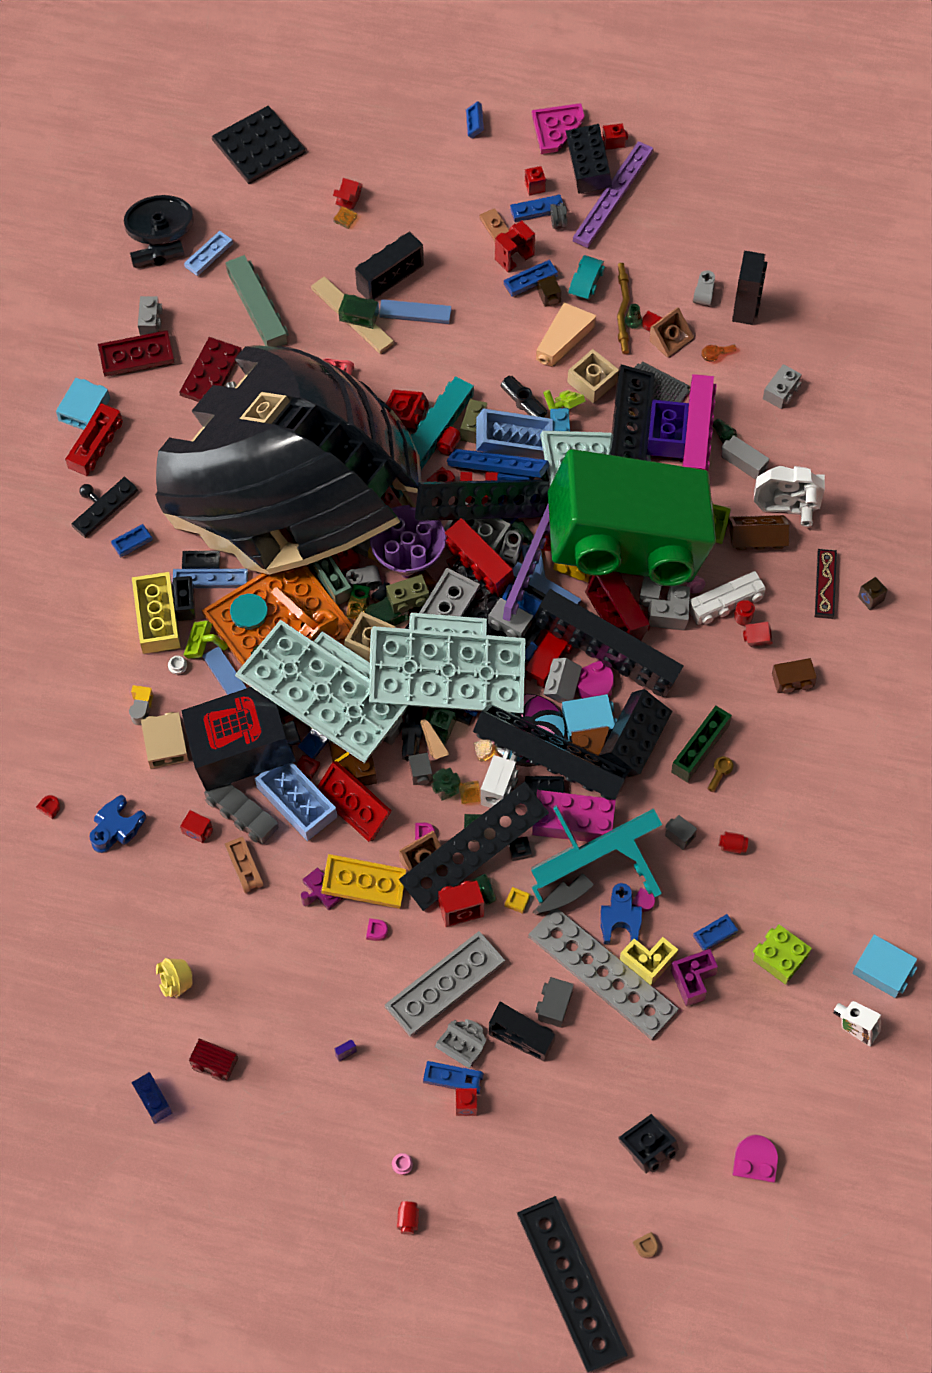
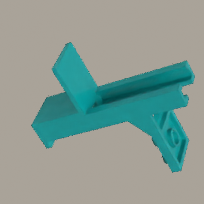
[531,805,662,903]

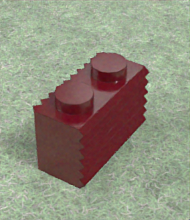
[189,1038,238,1081]

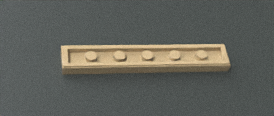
[311,276,394,354]

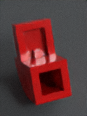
[333,178,363,209]

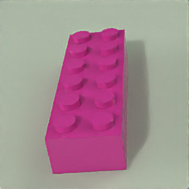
[682,374,717,471]

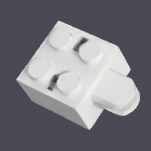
[481,748,518,808]

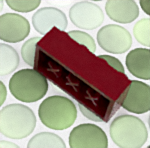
[585,572,650,641]

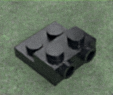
[618,1114,679,1173]

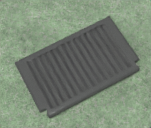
[632,361,690,403]

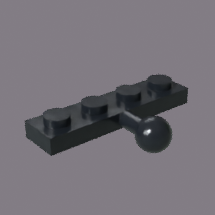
[71,476,138,538]

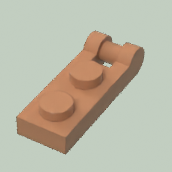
[225,836,263,894]

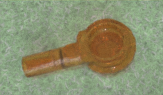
[701,344,736,362]

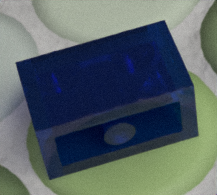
[131,1072,172,1124]

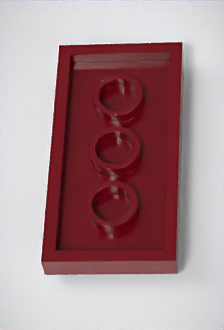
[98,330,175,377]
[179,337,242,402]

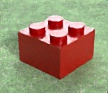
[438,881,484,927]

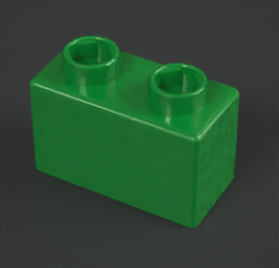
[548,449,716,586]

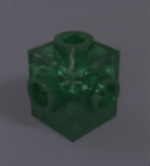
[431,767,461,801]

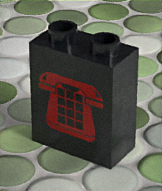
[181,687,301,792]

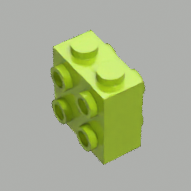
[753,924,812,985]

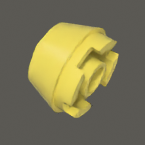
[156,958,192,998]

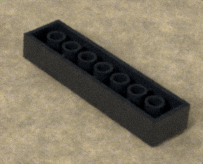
[533,589,684,698]
[473,704,630,800]

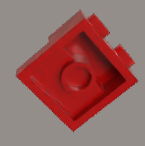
[386,389,429,430]

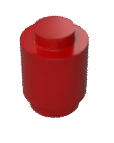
[436,427,460,454]
[734,600,755,626]
[718,831,749,854]
[397,1201,419,1235]

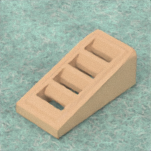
[420,719,449,759]

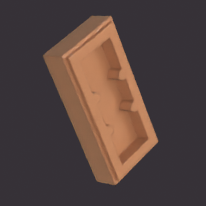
[479,208,509,242]

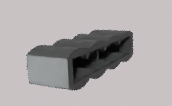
[204,783,279,844]

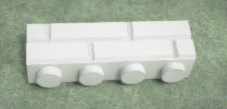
[689,571,765,625]

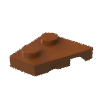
[571,726,609,755]

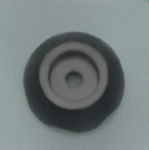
[371,581,390,602]

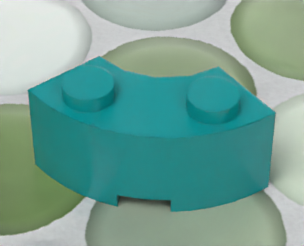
[568,255,605,299]

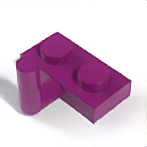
[301,867,343,910]

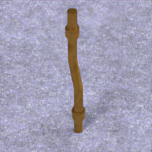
[617,263,630,354]

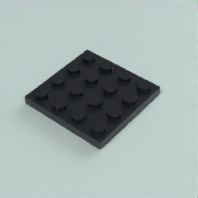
[212,105,306,184]

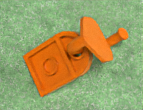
[271,587,339,642]

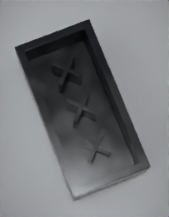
[565,124,612,194]
[355,231,424,302]
[732,250,768,325]
[599,689,673,777]

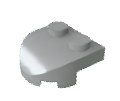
[435,1019,486,1069]

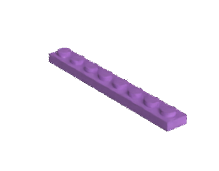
[573,141,653,248]
[503,505,550,621]

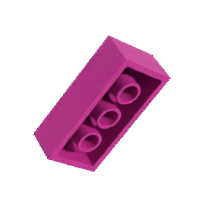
[532,790,616,842]

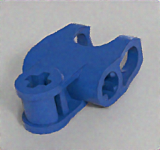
[89,795,146,853]
[600,883,642,944]

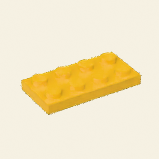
[321,854,406,909]

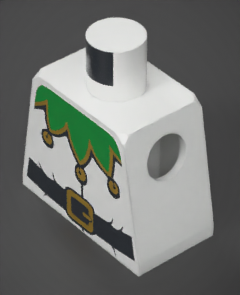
[833,1001,881,1046]

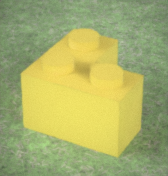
[620,937,678,986]

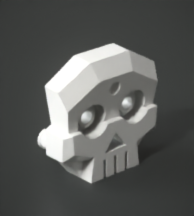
[754,466,825,527]

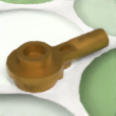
[707,756,734,792]

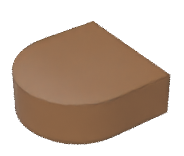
[633,1232,658,1258]

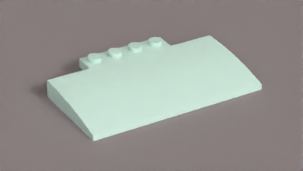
[369,613,525,714]
[235,620,408,763]

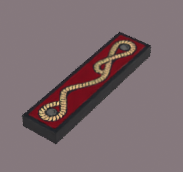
[814,549,837,619]

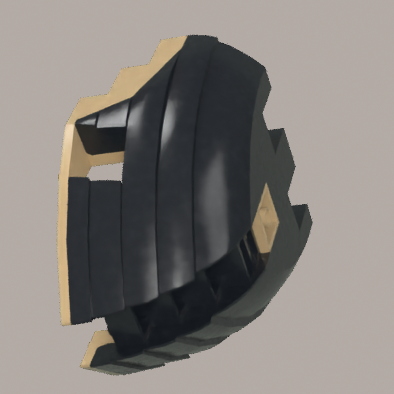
[155,345,422,574]

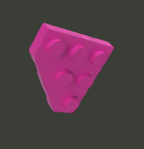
[531,103,585,154]

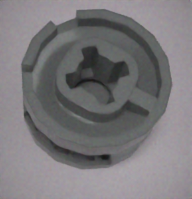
[550,203,567,229]

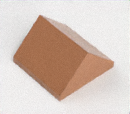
[649,307,694,357]
[399,831,446,881]

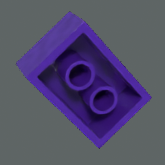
[647,400,689,458]

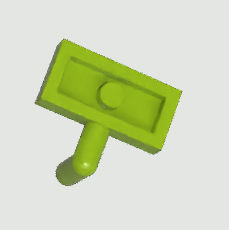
[543,390,586,410]
[183,621,228,659]

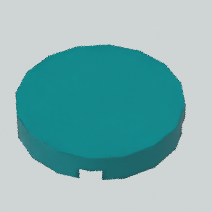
[230,594,268,630]

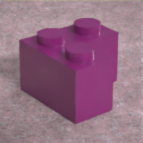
[671,949,718,1007]

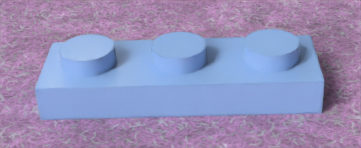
[184,231,233,276]

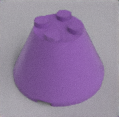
[370,505,446,578]

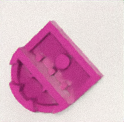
[576,660,615,699]
[732,1135,778,1182]

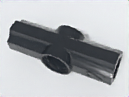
[130,240,184,268]
[501,375,547,418]
[402,706,422,762]

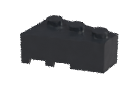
[489,1001,555,1062]

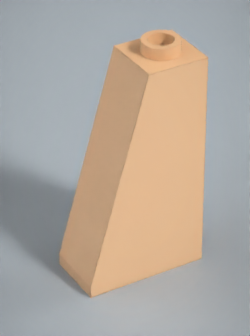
[536,303,596,366]

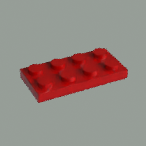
[317,761,392,842]

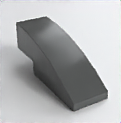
[533,873,594,915]

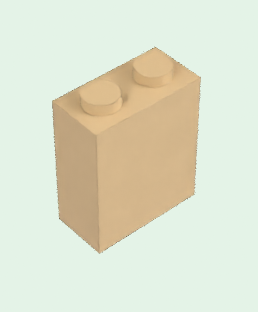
[141,712,189,769]

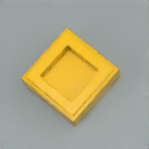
[504,887,531,914]

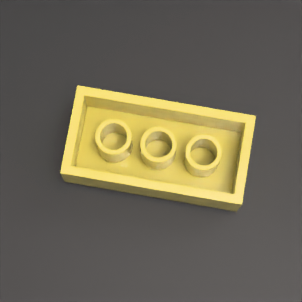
[132,572,181,654]

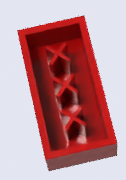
[445,518,515,597]

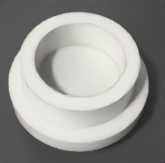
[168,656,187,674]

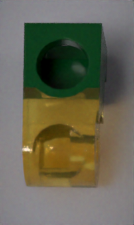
[347,584,370,619]

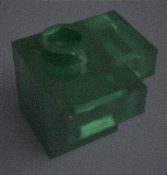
[425,707,457,745]

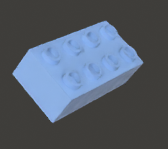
[476,409,553,460]
[255,762,337,842]

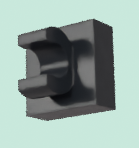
[509,836,532,861]

